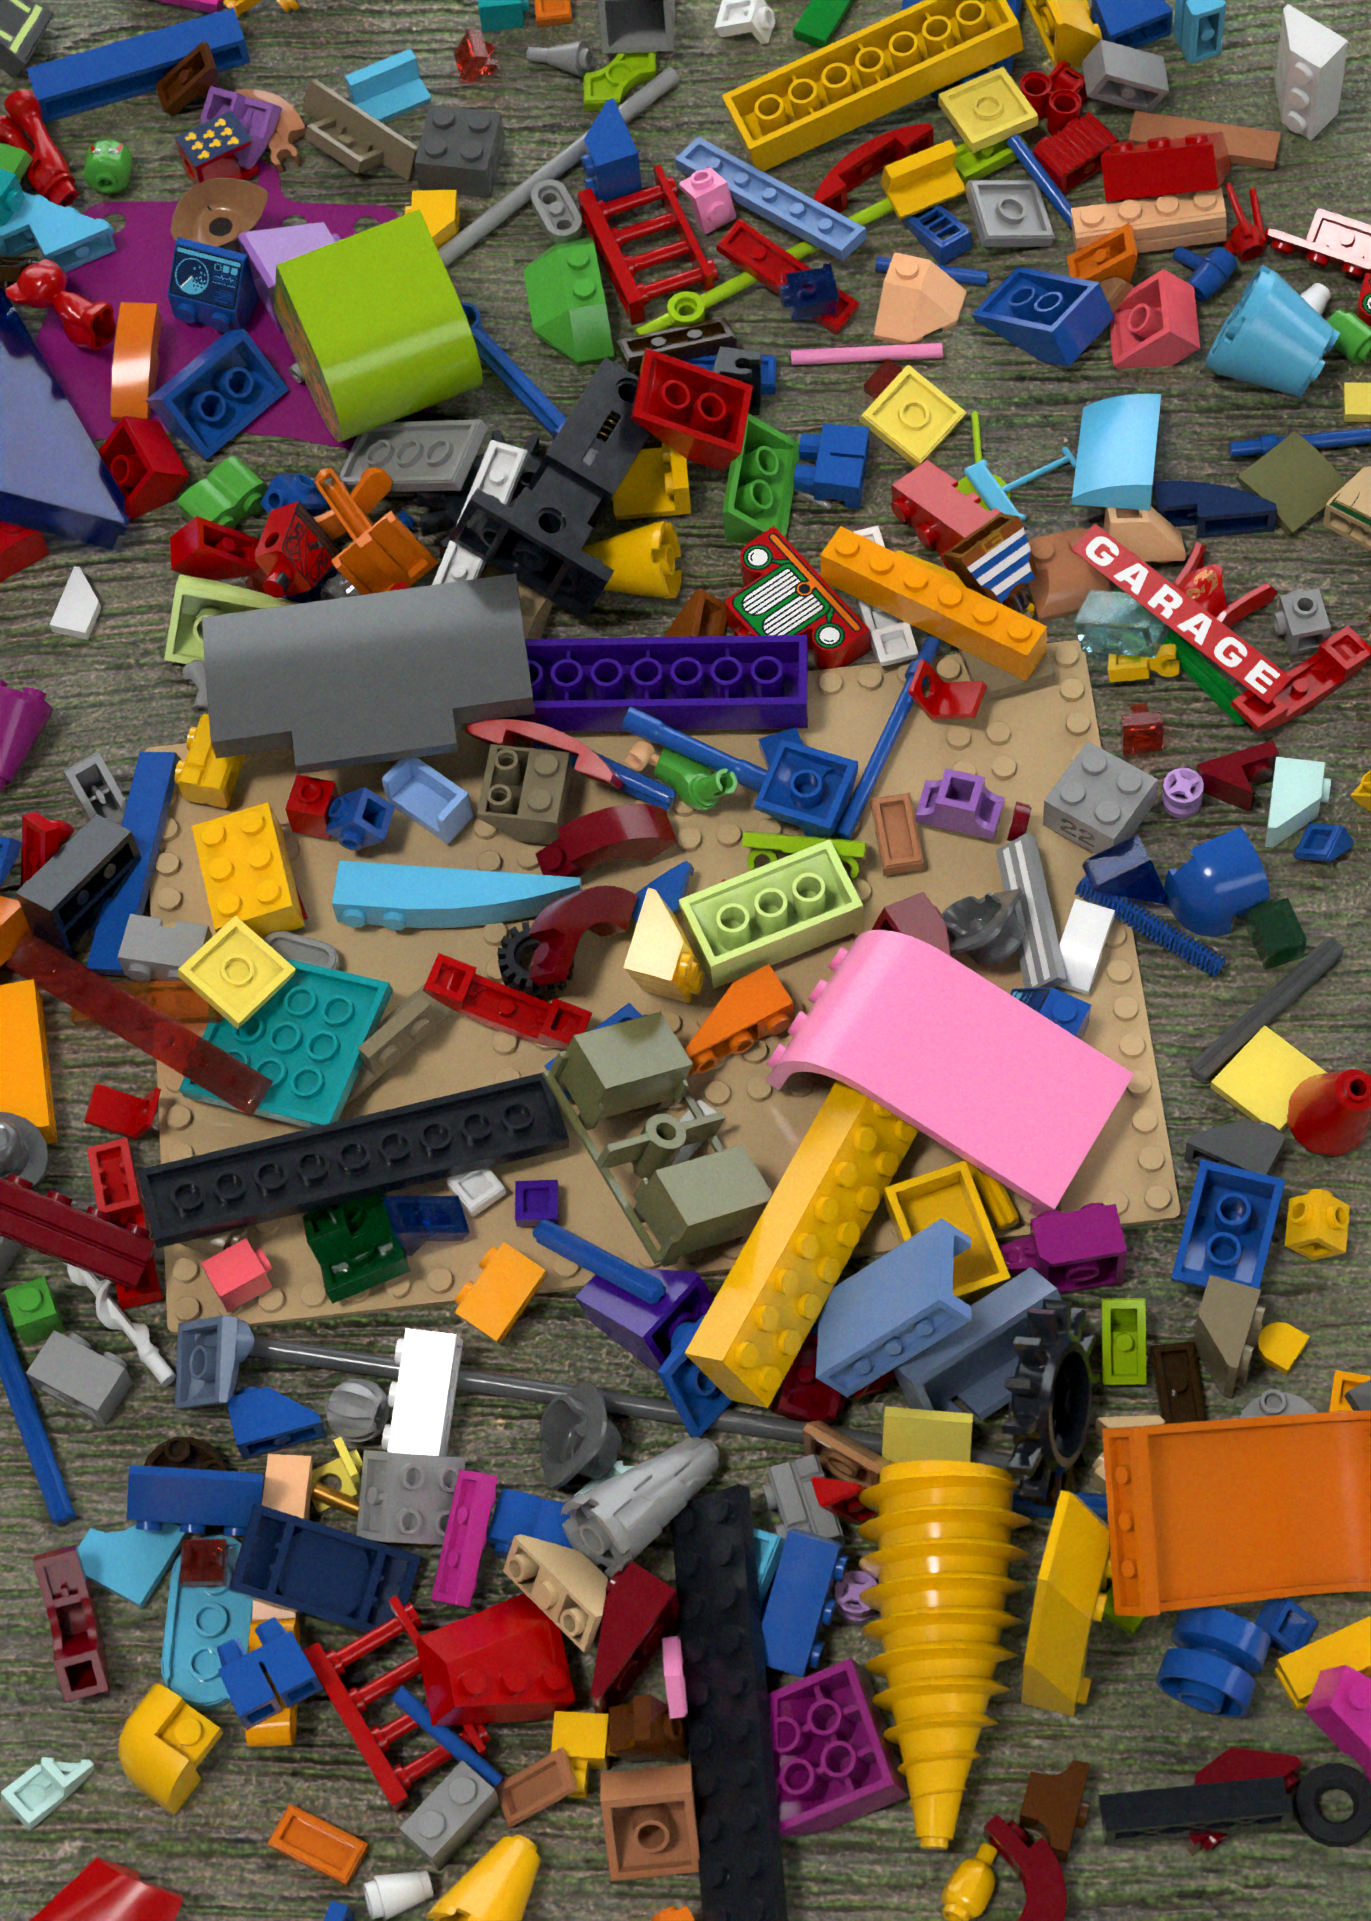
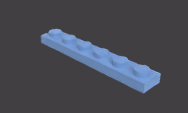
[674,137,867,261]

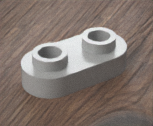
[531,179,583,243]

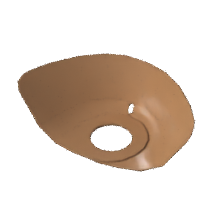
[171,178,268,247]

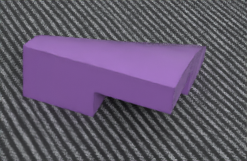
[200,86,282,170]

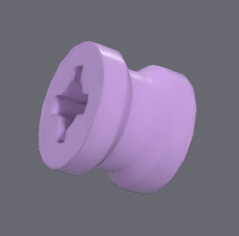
[1162,768,1204,819]
[835,1571,877,1624]

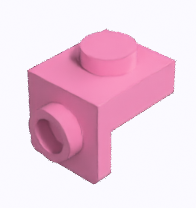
[679,167,737,235]

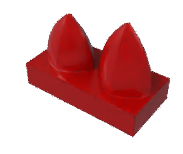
[21,812,75,887]

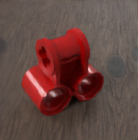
[1019,60,1089,136]

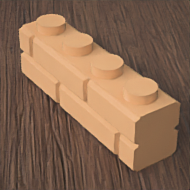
[1071,186,1226,254]

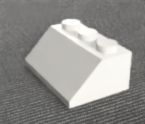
[1275,4,1348,141]

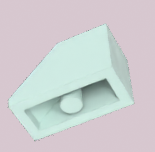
[1265,757,1331,848]

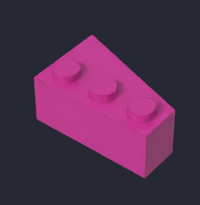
[1305,1665,1371,1782]

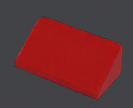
[811,1477,879,1525]

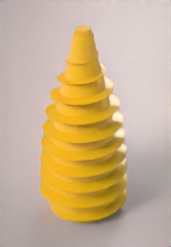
[858,1460,1032,1850]

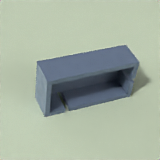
[893,1267,1062,1426]

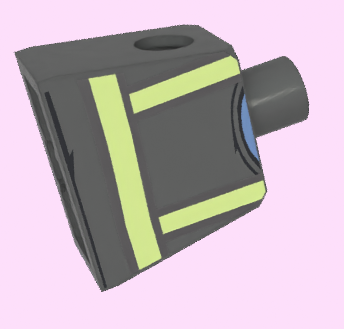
[0,0,55,78]

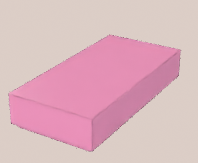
[662,1636,688,1719]

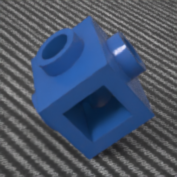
[260,473,329,517]
[325,787,395,850]

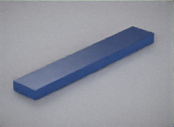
[86,751,181,976]

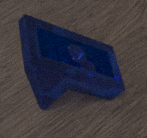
[383,1196,470,1256]

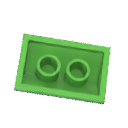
[722,413,799,543]

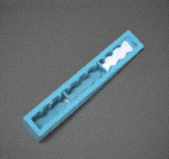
[332,860,583,930]

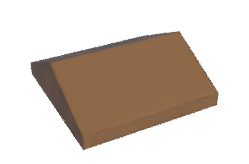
[802,1420,894,1488]

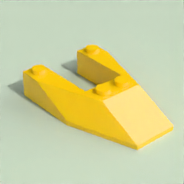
[1021,1490,1112,1717]

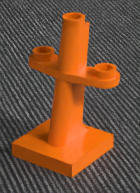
[313,467,438,595]

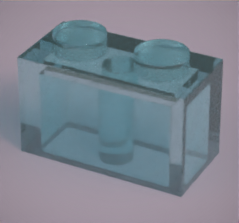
[1074,590,1170,658]

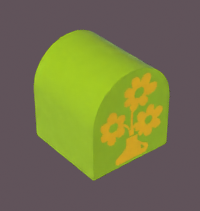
[274,209,483,443]

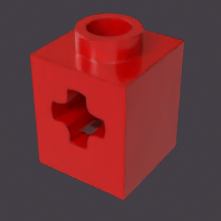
[285,774,339,840]

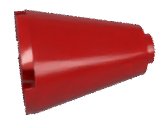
[1287,1069,1371,1157]

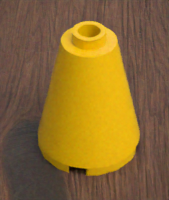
[581,521,682,599]
[426,1835,541,1921]

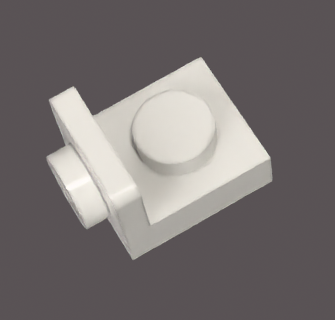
[714,0,775,44]

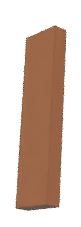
[1128,111,1281,169]

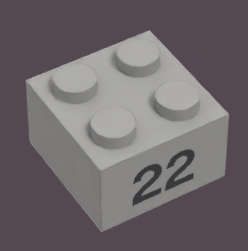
[1043,741,1157,863]

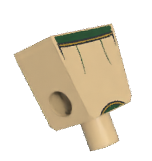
[1323,466,1371,551]

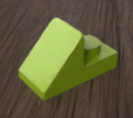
[1100,1298,1147,1385]

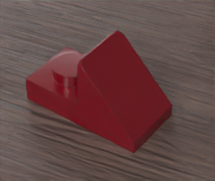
[1196,740,1279,811]

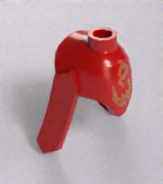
[1173,542,1278,628]

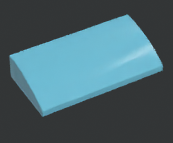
[1071,394,1161,511]

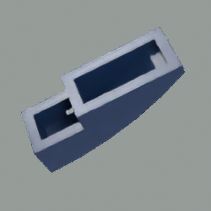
[1152,480,1277,539]

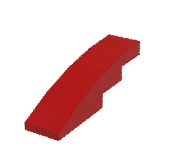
[87,1138,163,1310]

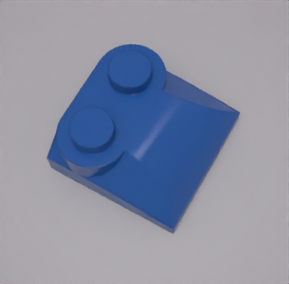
[754,739,858,838]
[657,1315,732,1438]

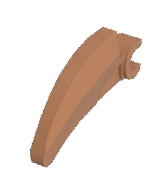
[234,89,306,174]

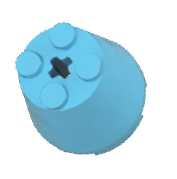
[1204,265,1340,398]

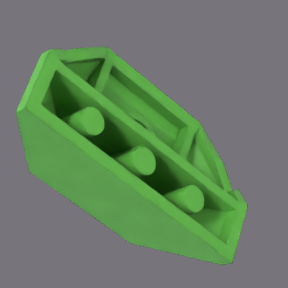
[523,237,615,367]

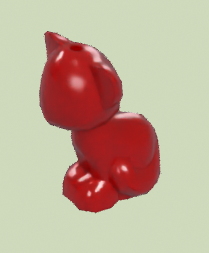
[5,259,116,351]

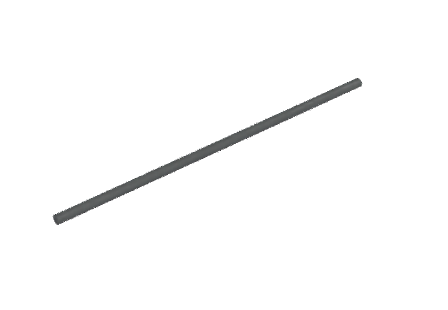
[248,1335,1021,1478]

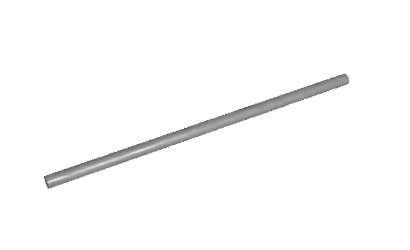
[288,67,680,383]

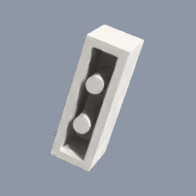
[382,1328,463,1456]

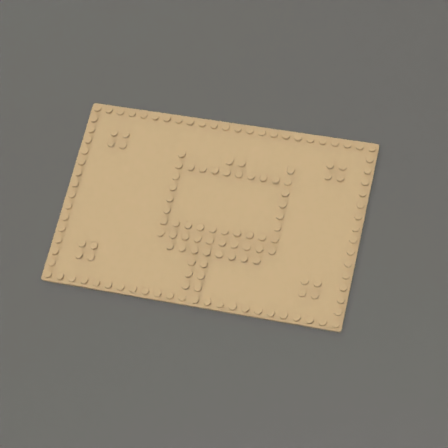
[145,640,1181,1335]

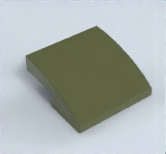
[1235,431,1347,536]

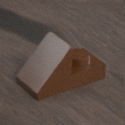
[155,41,218,116]

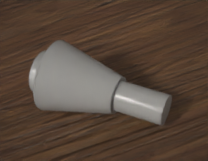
[526,40,594,77]

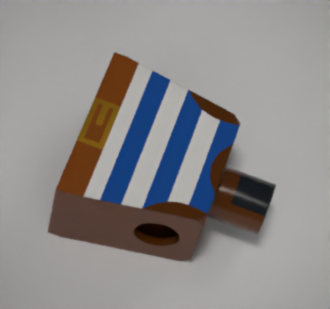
[942,513,1038,613]

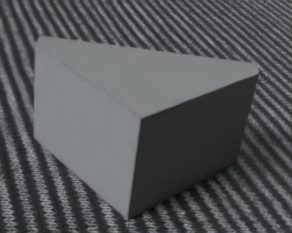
[63,752,127,826]

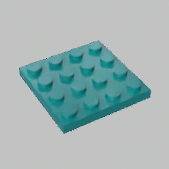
[179,958,393,1128]

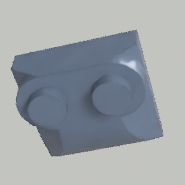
[175,1315,254,1409]

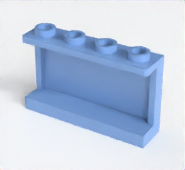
[816,1218,972,1397]

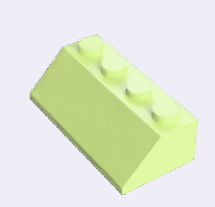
[679,839,864,989]

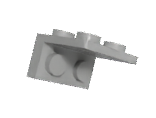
[357,1450,465,1545]

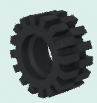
[497,921,574,1000]

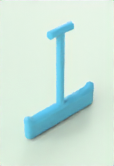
[964,447,1076,522]

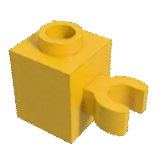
[551,1711,617,1798]

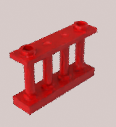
[577,164,719,326]
[303,1595,491,1813]

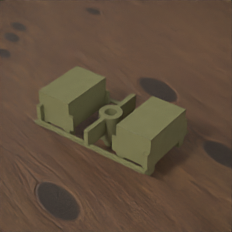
[542,1012,773,1267]

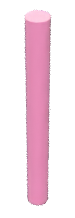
[791,343,943,365]

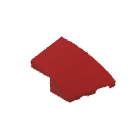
[28,1857,183,1921]

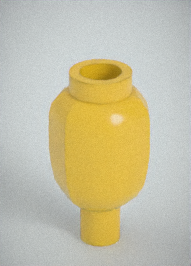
[941,1843,998,1921]

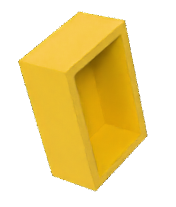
[191,802,305,939]
[884,1160,1011,1305]

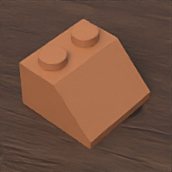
[601,1764,700,1881]

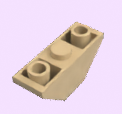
[503,1534,608,1652]

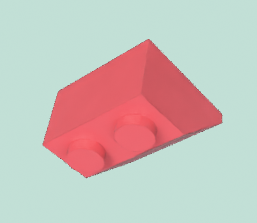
[1109,269,1201,369]

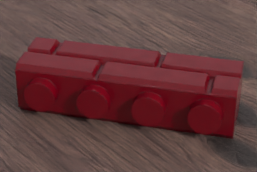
[0,1174,156,1292]

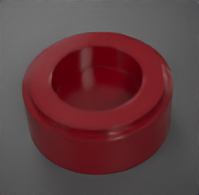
[1007,801,1032,842]

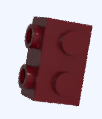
[771,1333,845,1423]

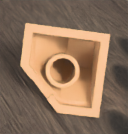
[874,252,967,345]

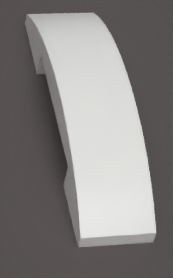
[853,526,919,667]

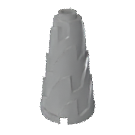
[560,1437,720,1578]

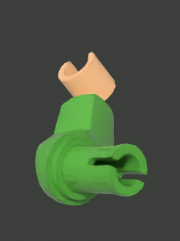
[625,740,737,810]

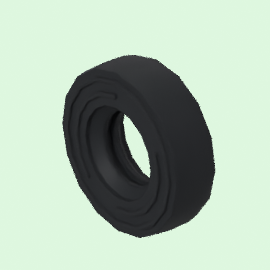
[1294,1763,1371,1847]

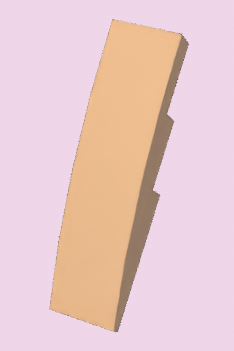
[252,1454,313,1619]

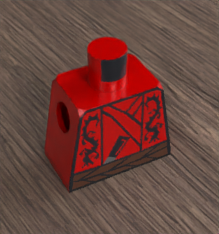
[254,501,341,598]

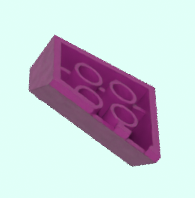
[770,1658,910,1837]

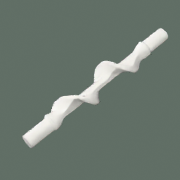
[63,1262,176,1386]

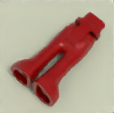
[0,89,78,207]

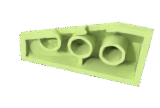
[164,574,301,664]

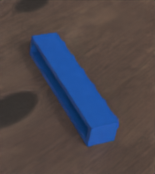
[26,8,250,124]

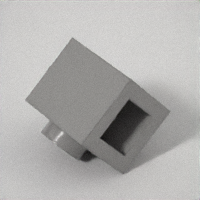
[1273,588,1331,656]

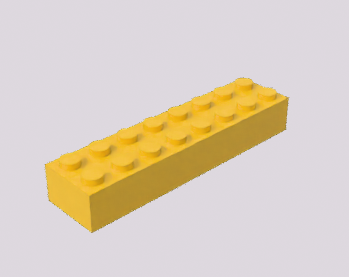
[722,0,1024,172]
[684,1080,919,1408]

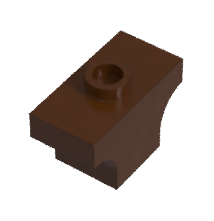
[609,1694,687,1763]
[1019,1759,1091,1863]

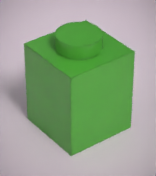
[4,1276,66,1346]

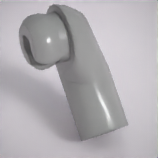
[183,660,209,715]

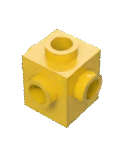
[1285,1189,1350,1261]

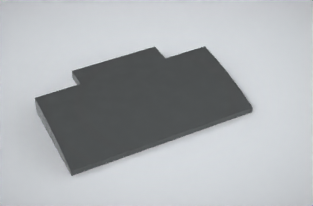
[202,573,535,774]

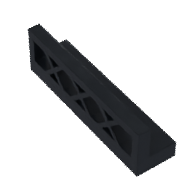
[1098,1776,1293,1845]

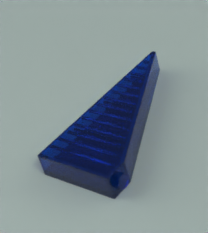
[0,288,129,550]

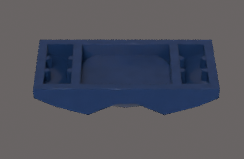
[228,1504,421,1642]

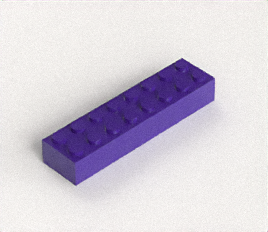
[493,635,808,732]

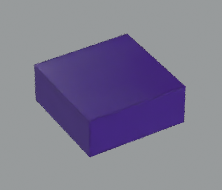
[515,1180,559,1227]

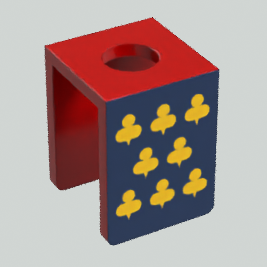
[175,111,260,186]

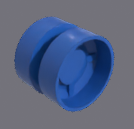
[1155,1606,1271,1718]

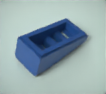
[901,204,972,265]

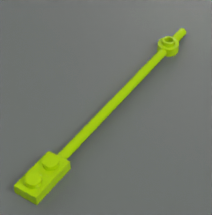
[634,135,1028,336]

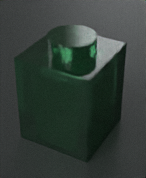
[1246,897,1307,970]

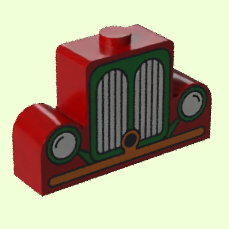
[725,526,871,669]

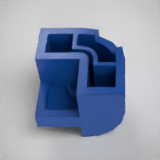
[1163,827,1270,937]

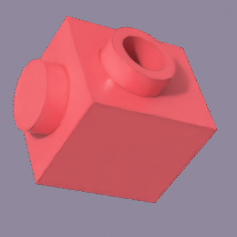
[201,1238,273,1313]

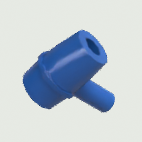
[1173,246,1237,303]

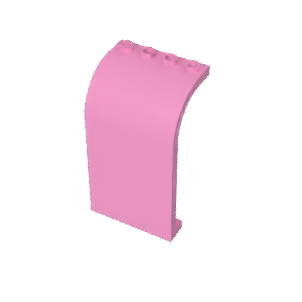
[765,930,1134,1217]

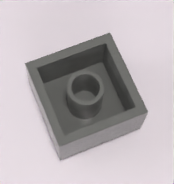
[414,105,506,198]

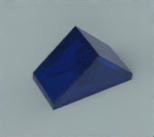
[1082,835,1168,904]

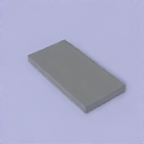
[339,419,488,492]

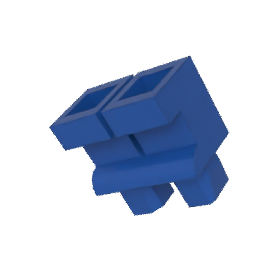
[794,424,870,509]
[217,1617,323,1730]

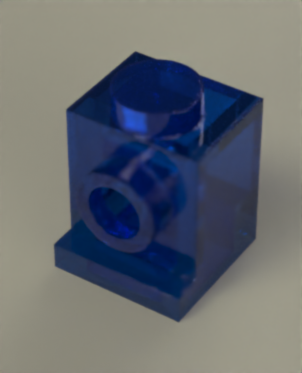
[779,263,839,321]

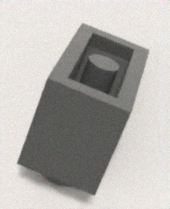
[1184,1118,1286,1176]

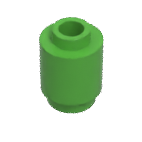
[1327,309,1371,364]

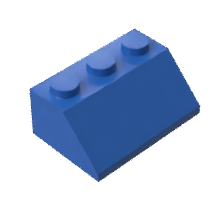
[146,329,289,460]
[127,1465,264,1536]

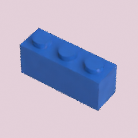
[762,1528,849,1677]

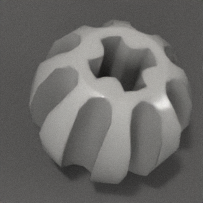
[327,1378,389,1443]

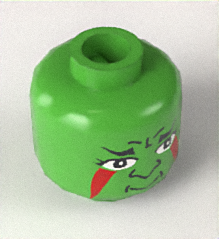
[83,139,133,194]

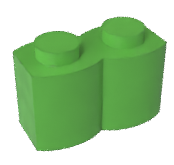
[177,456,267,530]

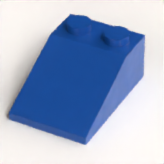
[972,266,1115,367]
[1171,1160,1285,1289]

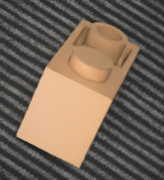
[1104,506,1186,563]

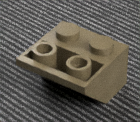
[477,744,574,844]
[1194,1275,1266,1399]

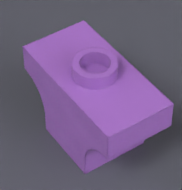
[915,768,1005,840]

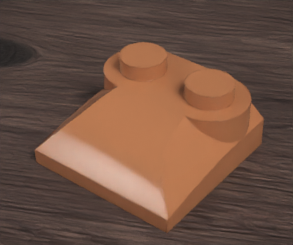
[1026,528,1115,622]

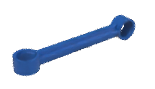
[461,302,567,441]

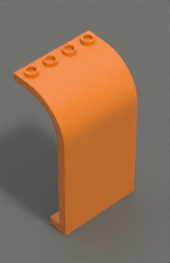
[1102,1410,1371,1616]

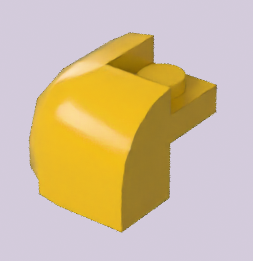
[118,1683,223,1815]

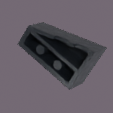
[16,814,142,964]

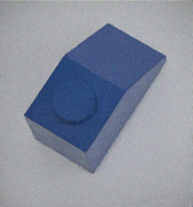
[227,1386,327,1460]

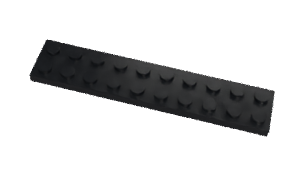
[136,1073,569,1249]
[671,1484,788,1921]

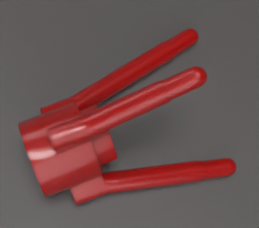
[1221,183,1269,262]

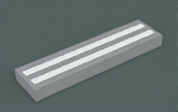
[996,833,1067,988]

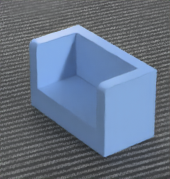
[382,757,474,845]

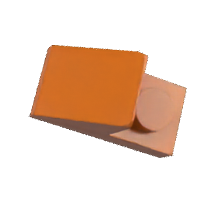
[1067,223,1138,283]

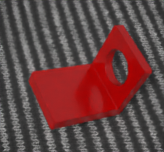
[908,660,987,720]
[84,1083,161,1141]

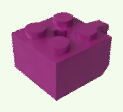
[1000,1203,1127,1295]

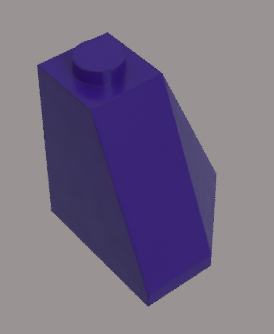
[575,1268,714,1375]

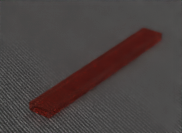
[6,931,273,1117]

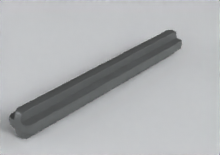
[1190,937,1344,1083]

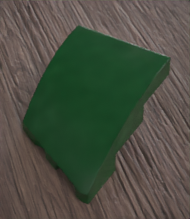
[302,1192,411,1304]

